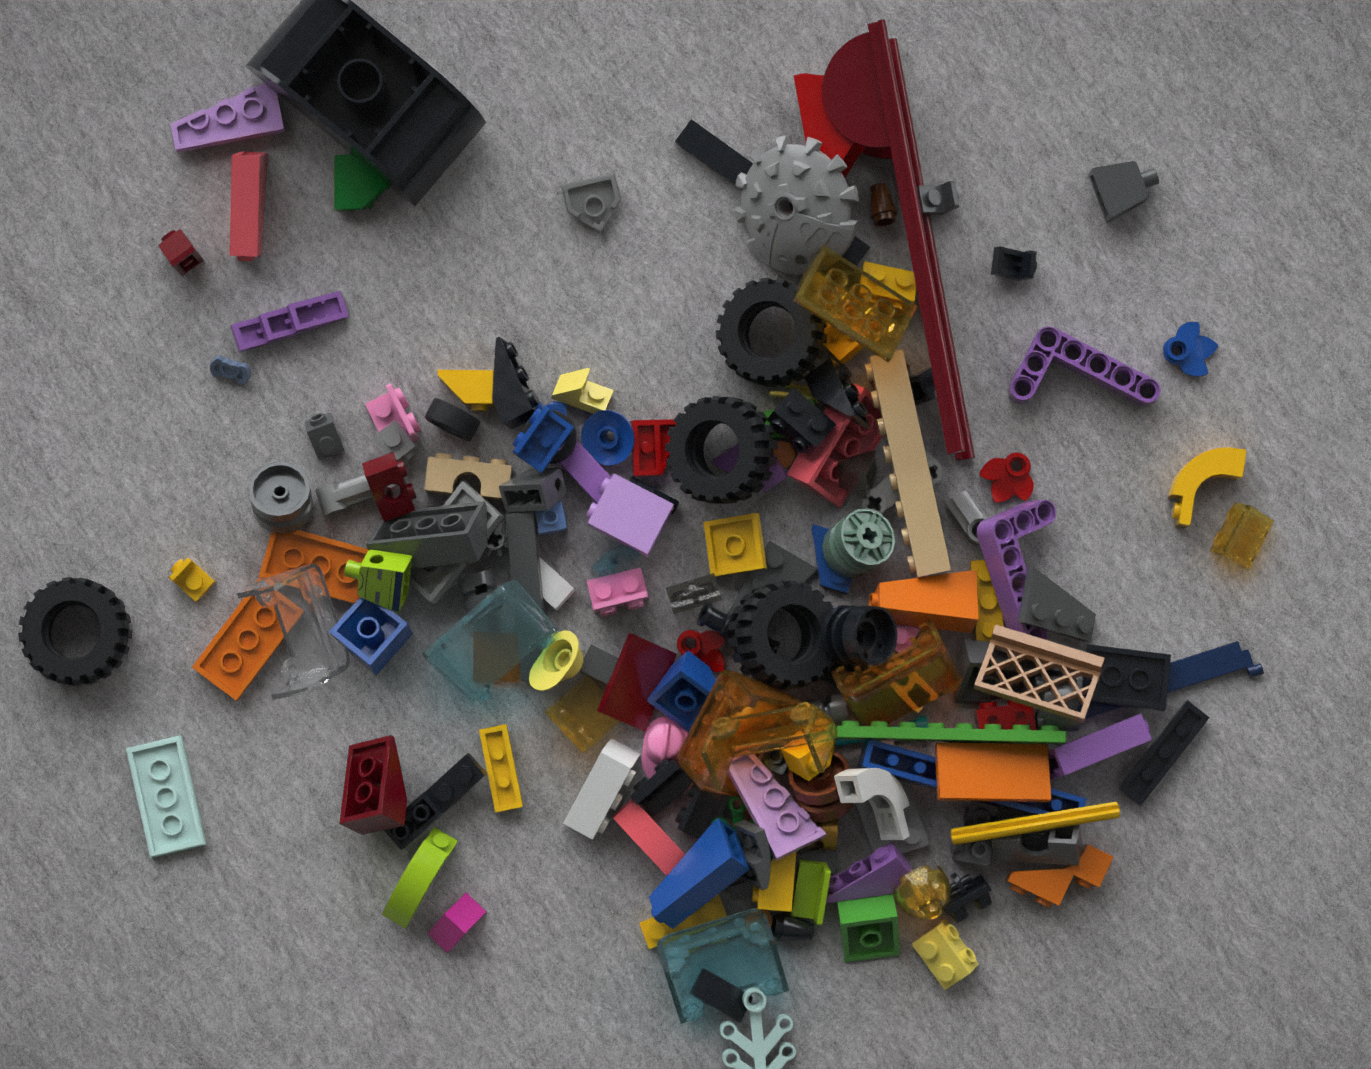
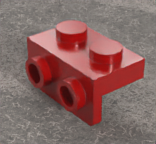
[973,700,1036,730]

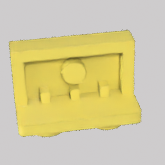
[911,919,979,990]

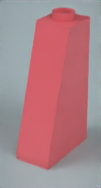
[230,151,268,261]

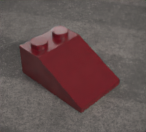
[339,735,407,835]

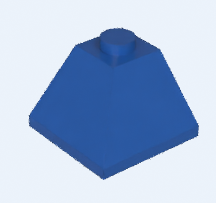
[647,650,726,734]

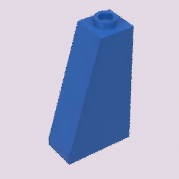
[649,818,749,929]

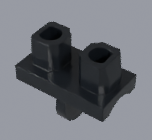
[937,872,992,923]

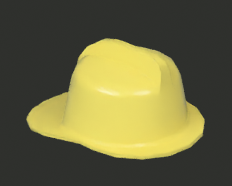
[529,630,583,691]

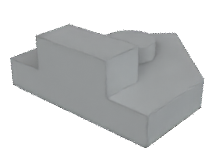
[561,172,621,233]

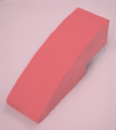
[612,798,685,876]

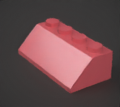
[787,383,883,508]

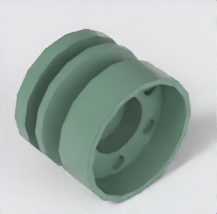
[822,509,895,578]

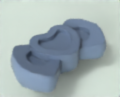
[210,355,251,385]

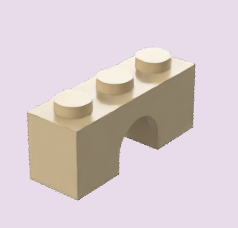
[424,453,513,501]

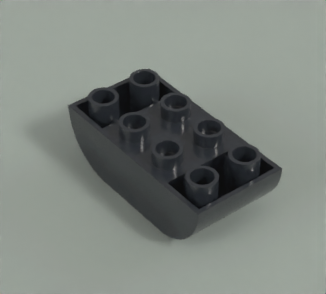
[246,0,486,206]

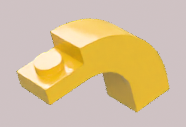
[1168,447,1247,528]

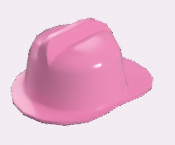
[642,717,689,778]

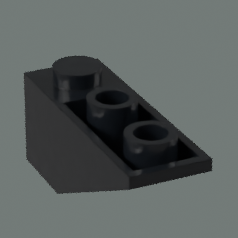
[492,336,540,429]
[805,357,870,429]

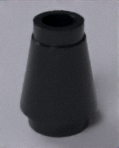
[771,913,814,941]

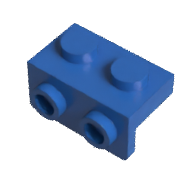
[512,406,574,473]

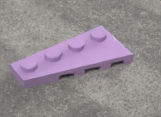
[171,83,285,153]
[722,748,826,861]

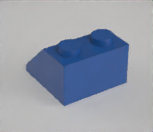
[329,597,413,675]

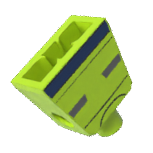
[344,550,413,613]

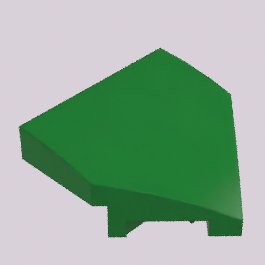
[334,154,391,212]

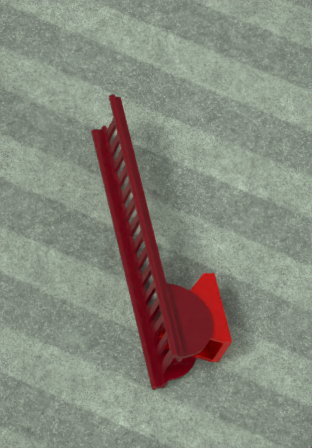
[793,19,975,461]

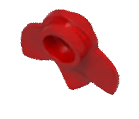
[979,452,1034,503]
[677,629,726,672]

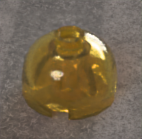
[893,865,951,920]

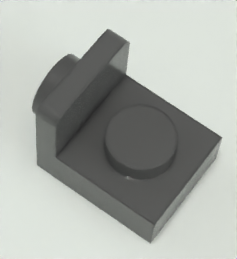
[917,181,959,215]

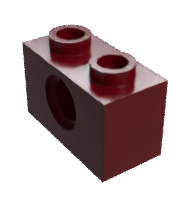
[362,452,417,522]

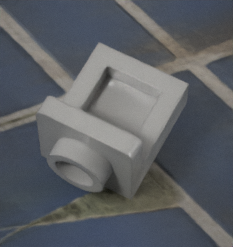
[373,420,418,465]

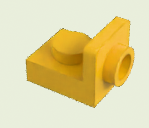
[169,557,216,602]

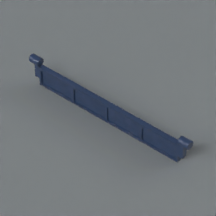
[1035,641,1264,719]

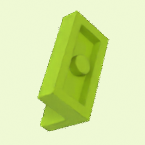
[790,859,831,926]

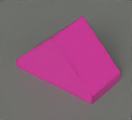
[427,892,487,953]

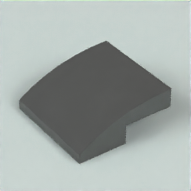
[734,819,771,890]

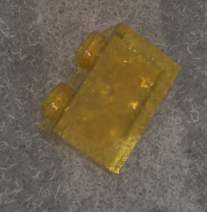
[1210,502,1274,570]

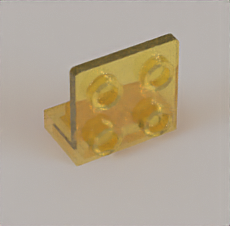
[545,676,619,754]

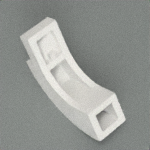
[834,768,910,840]

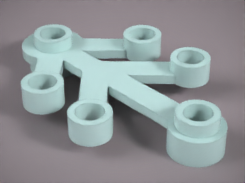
[719,987,796,1069]

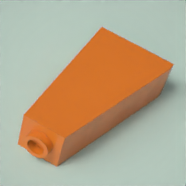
[868,570,979,633]

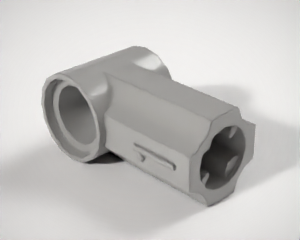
[315,475,374,517]
[945,490,985,545]

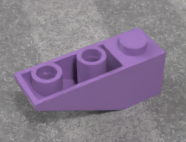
[826,841,914,903]

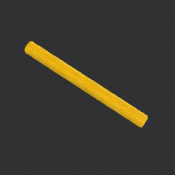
[950,802,1120,845]

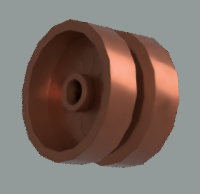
[788,751,854,822]

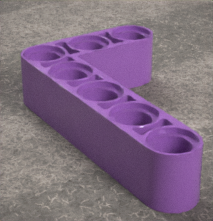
[1008,326,1161,406]
[977,500,1056,640]

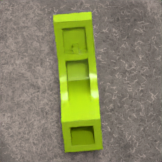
[381,827,458,929]

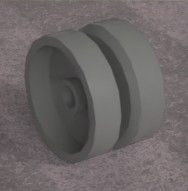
[248,461,314,534]

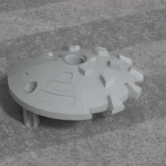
[735,135,859,274]

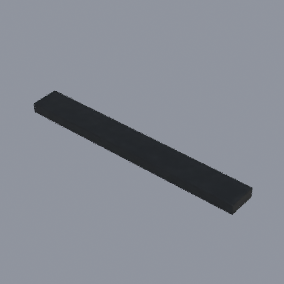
[675,119,870,270]

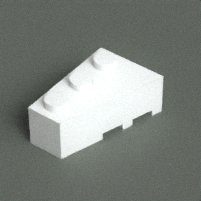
[563,738,640,840]

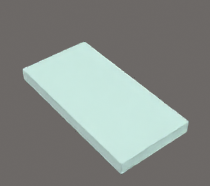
[126,735,207,858]

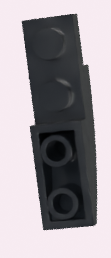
[384,753,487,850]

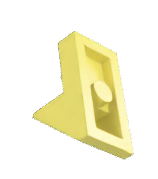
[551,368,613,414]

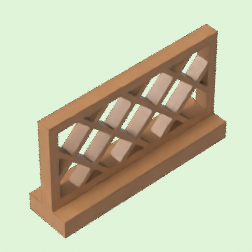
[974,625,1105,723]

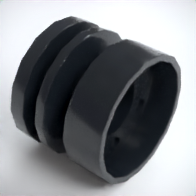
[821,605,898,666]

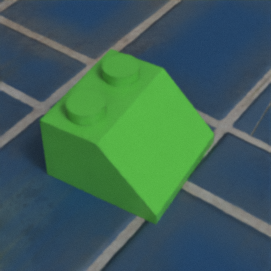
[837,893,900,963]

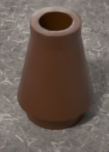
[870,183,897,226]

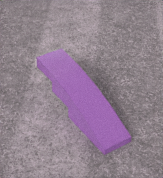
[230,291,349,353]
[559,440,611,504]

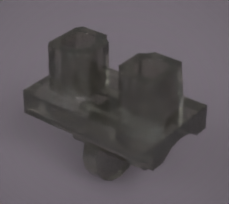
[666,573,722,615]

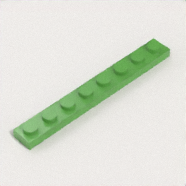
[835,721,1066,745]

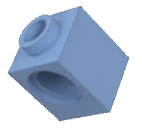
[535,501,568,536]

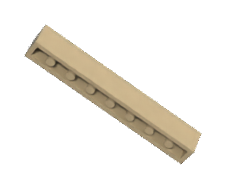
[865,349,951,578]

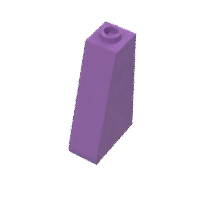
[1048,714,1152,780]

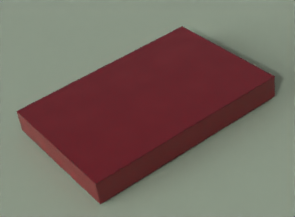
[597,633,677,731]

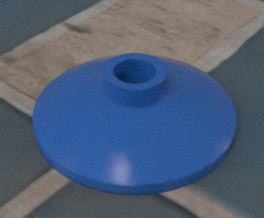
[581,410,635,465]

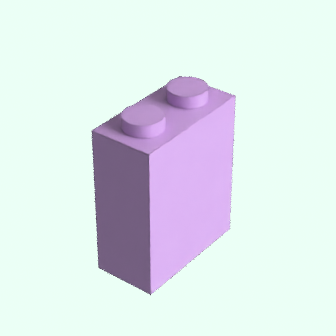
[586,474,674,557]

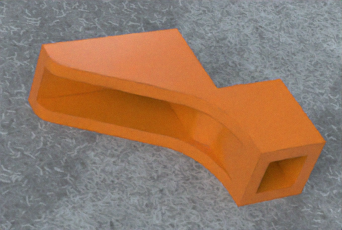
[1005,844,1114,908]

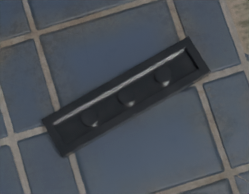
[1117,700,1210,806]

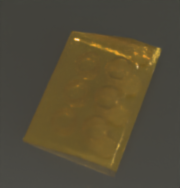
[793,245,917,363]

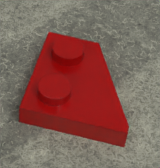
[630,419,677,477]

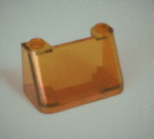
[831,619,962,726]
[678,670,804,798]

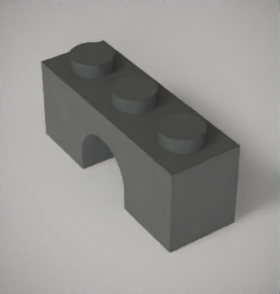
[991,817,1082,866]

